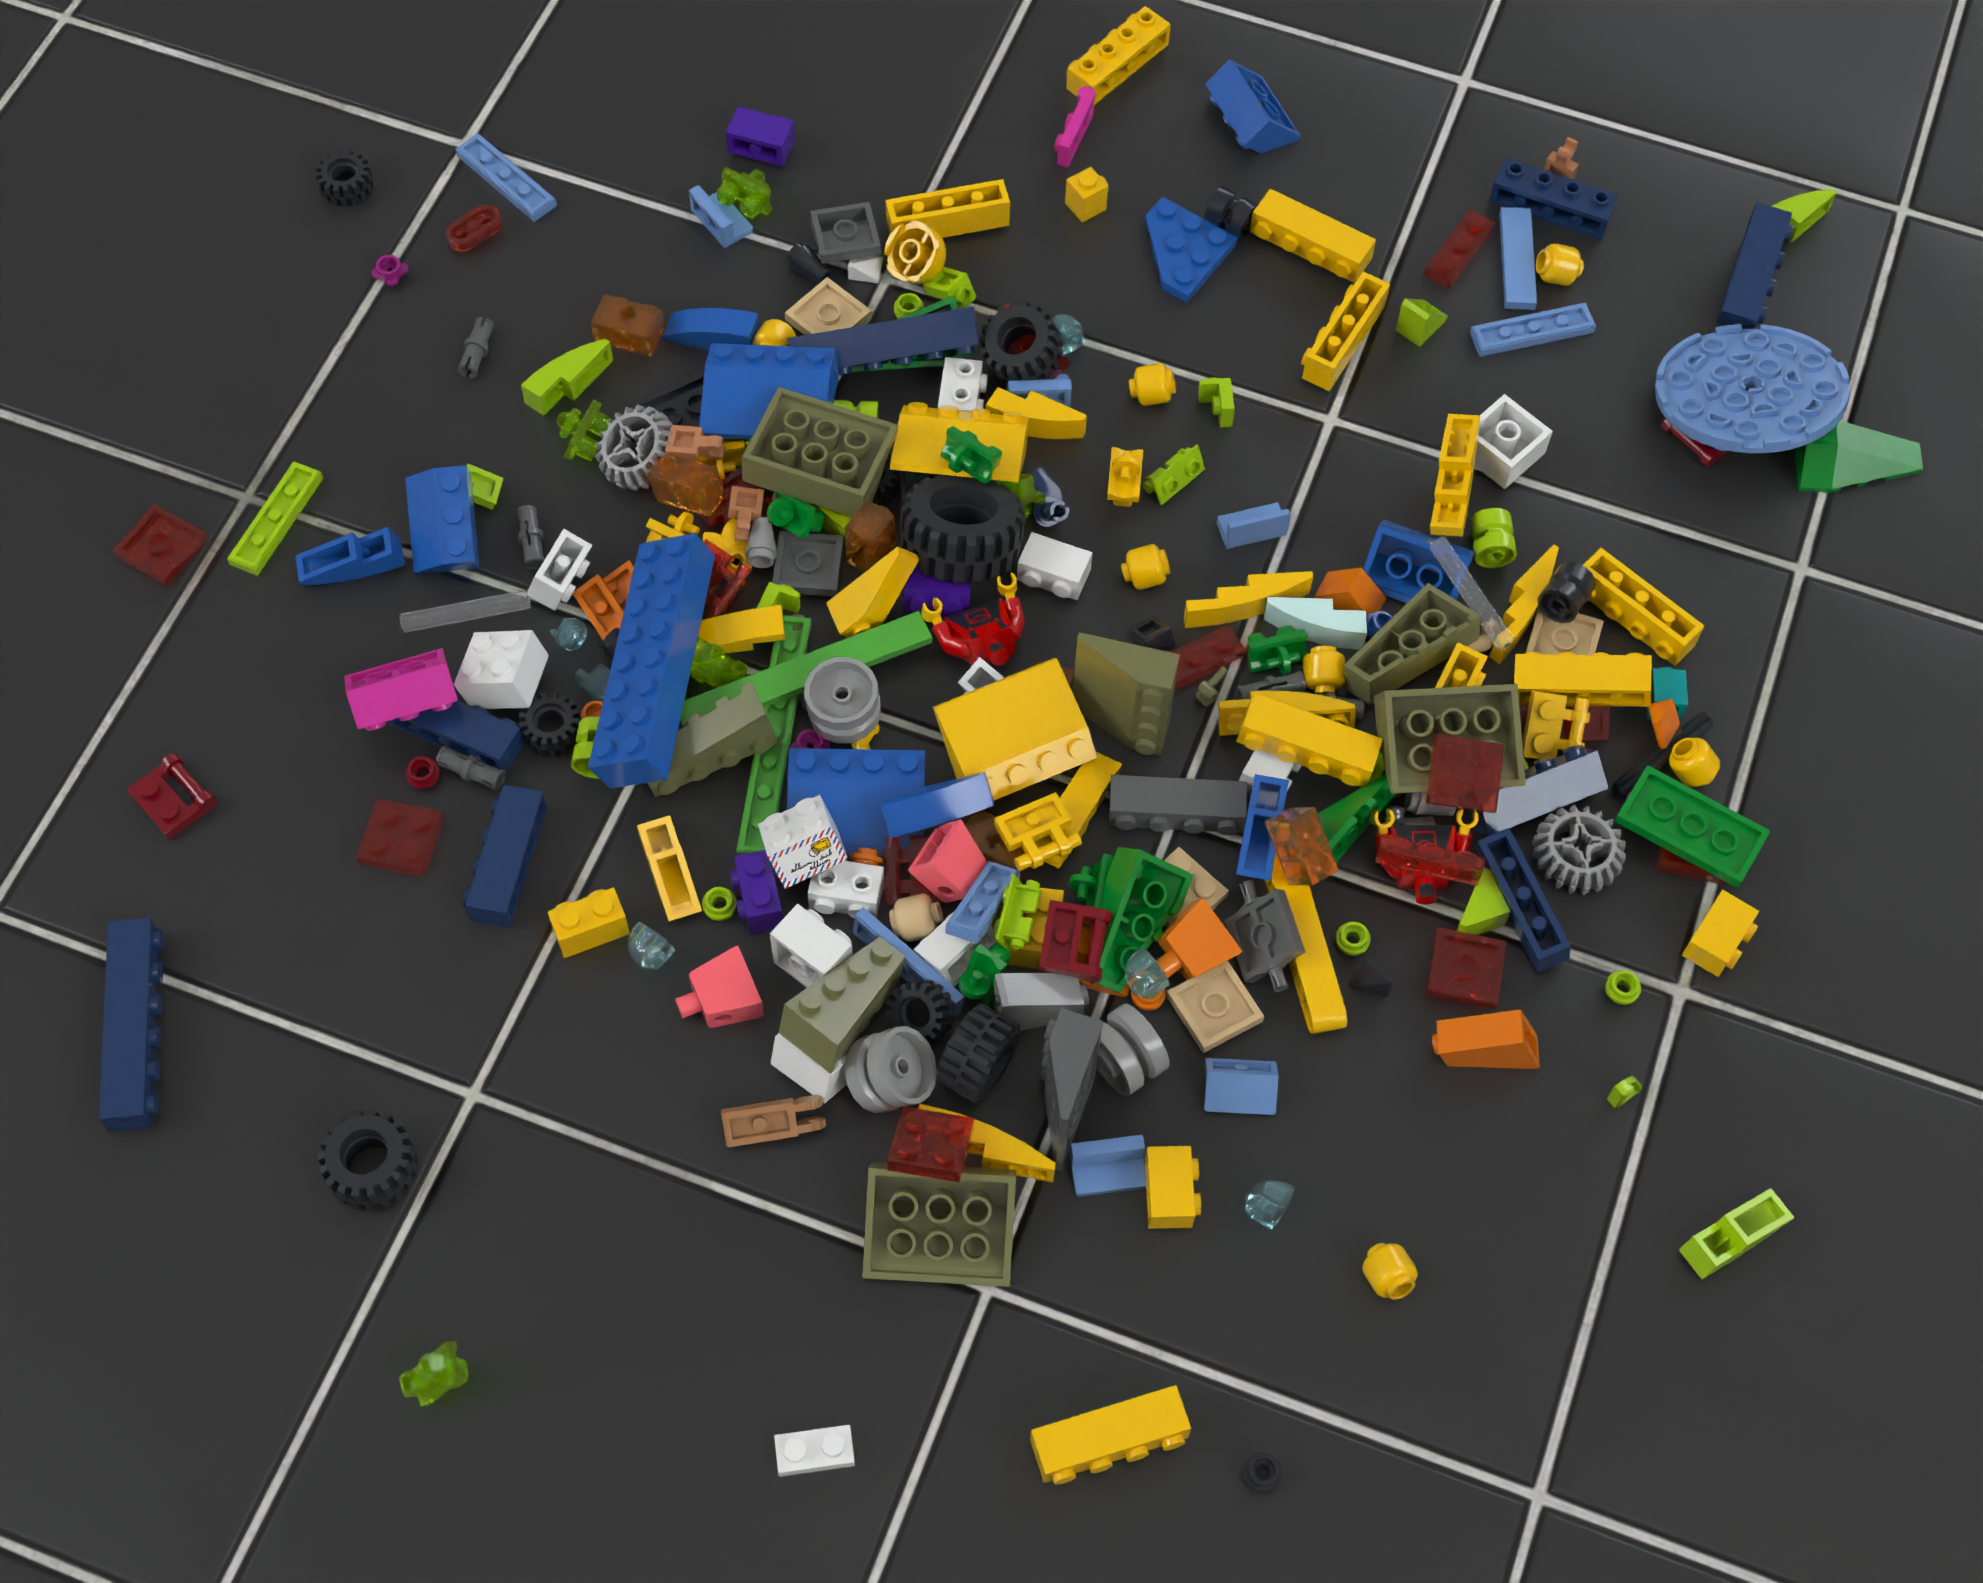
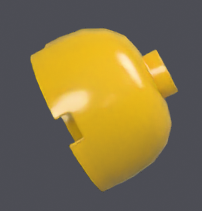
[884,221,946,284]

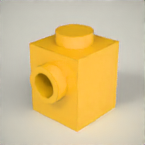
[1065,167,1109,222]

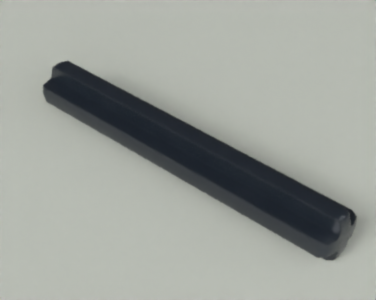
[1611,712,1714,799]

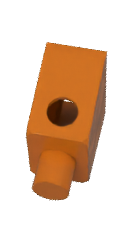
[1153,898,1243,980]

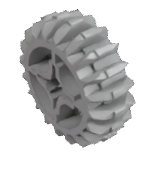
[595,404,676,491]
[1532,804,1626,895]

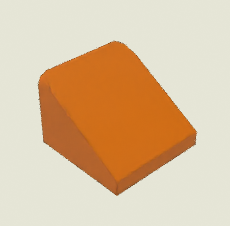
[1648,699,1680,749]

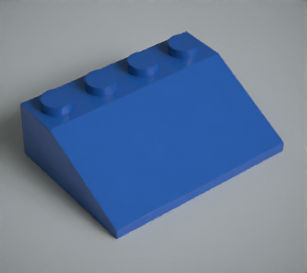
[699,343,839,440]
[787,748,925,860]

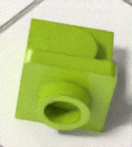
[922,266,976,309]
[1198,377,1235,427]
[466,464,504,509]
[757,582,800,613]

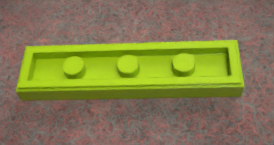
[227,461,323,576]

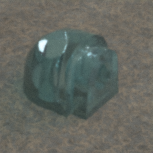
[1052,313,1084,356]
[627,922,675,970]
[1125,947,1170,999]
[1244,1179,1294,1230]

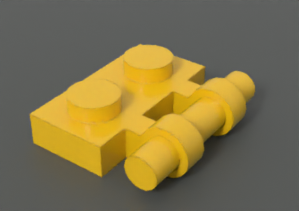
[1522,690,1591,759]
[994,792,1082,871]

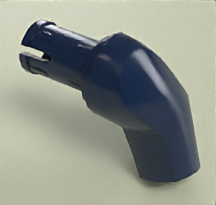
[1024,467,1069,527]

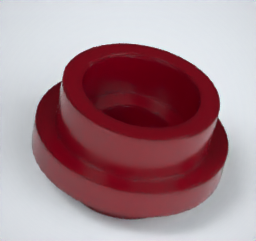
[405,756,440,790]

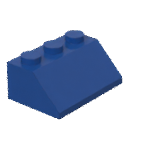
[1205,59,1302,153]
[405,465,480,574]
[1363,519,1475,603]

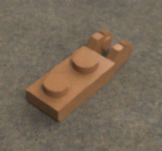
[721,1095,826,1147]

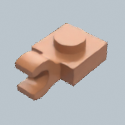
[1544,137,1579,180]
[665,425,725,461]
[728,486,764,542]

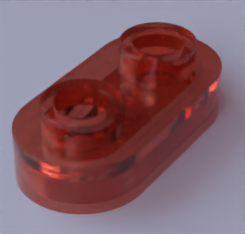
[446,205,502,252]

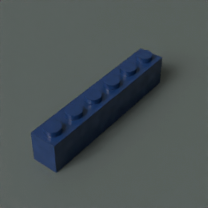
[788,307,980,375]
[99,917,165,1132]

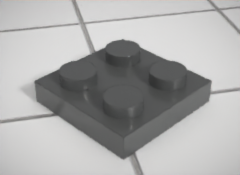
[772,531,844,597]

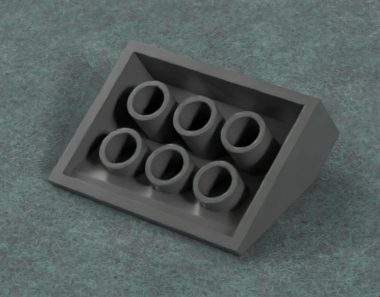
[1040,1008,1103,1172]

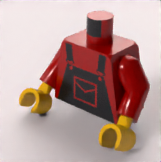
[921,573,1025,666]
[1370,808,1478,905]

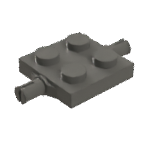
[1225,880,1305,992]

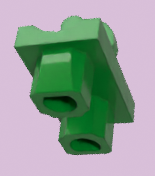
[940,426,1002,484]
[767,492,825,539]
[1248,625,1308,675]
[1068,853,1113,909]
[958,942,1012,1007]

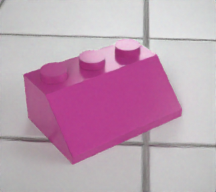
[344,648,458,731]

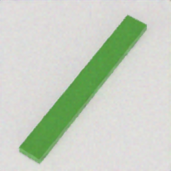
[680,611,932,728]
[737,615,812,856]

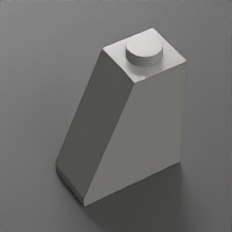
[993,973,1089,1031]

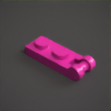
[1054,86,1095,168]

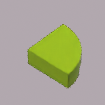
[1607,1076,1642,1108]

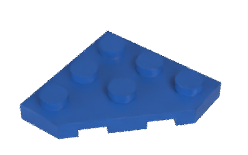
[1145,196,1237,303]

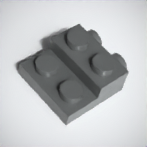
[810,202,881,264]

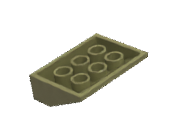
[742,387,898,520]
[1073,632,1180,756]
[1374,684,1526,794]
[862,1161,1016,1287]

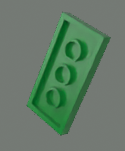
[1614,765,1770,888]

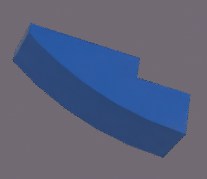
[662,308,759,350]
[295,527,405,585]
[881,772,995,838]
[1236,774,1289,881]

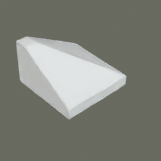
[848,256,884,283]

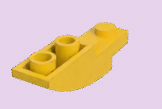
[1218,691,1356,736]

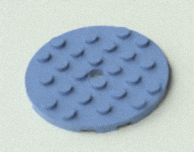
[1655,324,1850,453]

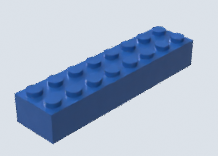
[588,533,715,788]

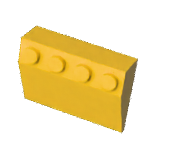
[890,402,1029,482]
[933,658,1097,800]

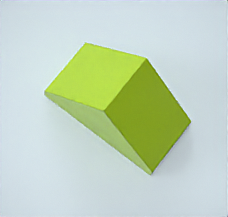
[1395,298,1448,347]
[1454,867,1511,941]

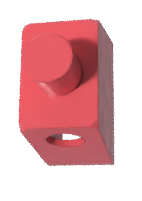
[908,819,987,903]
[675,946,764,1028]

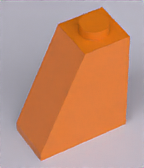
[1432,1009,1540,1069]

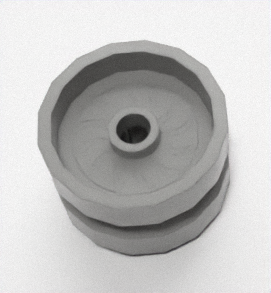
[804,657,881,743]
[1097,1003,1170,1097]
[844,1026,937,1113]

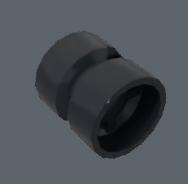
[1204,186,1258,240]
[1537,562,1596,623]

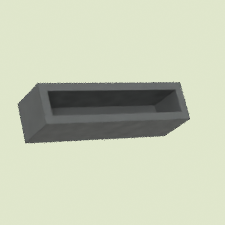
[1108,775,1247,835]

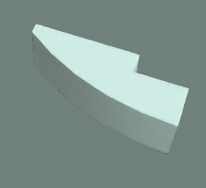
[1264,597,1367,650]

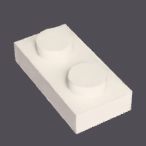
[774,1425,855,1477]

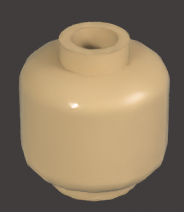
[889,893,943,942]

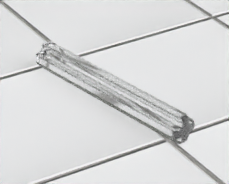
[1429,537,1514,650]
[400,590,530,633]

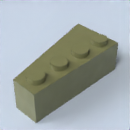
[1344,583,1480,705]
[647,681,779,797]
[779,936,906,1074]

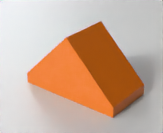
[1314,567,1386,617]

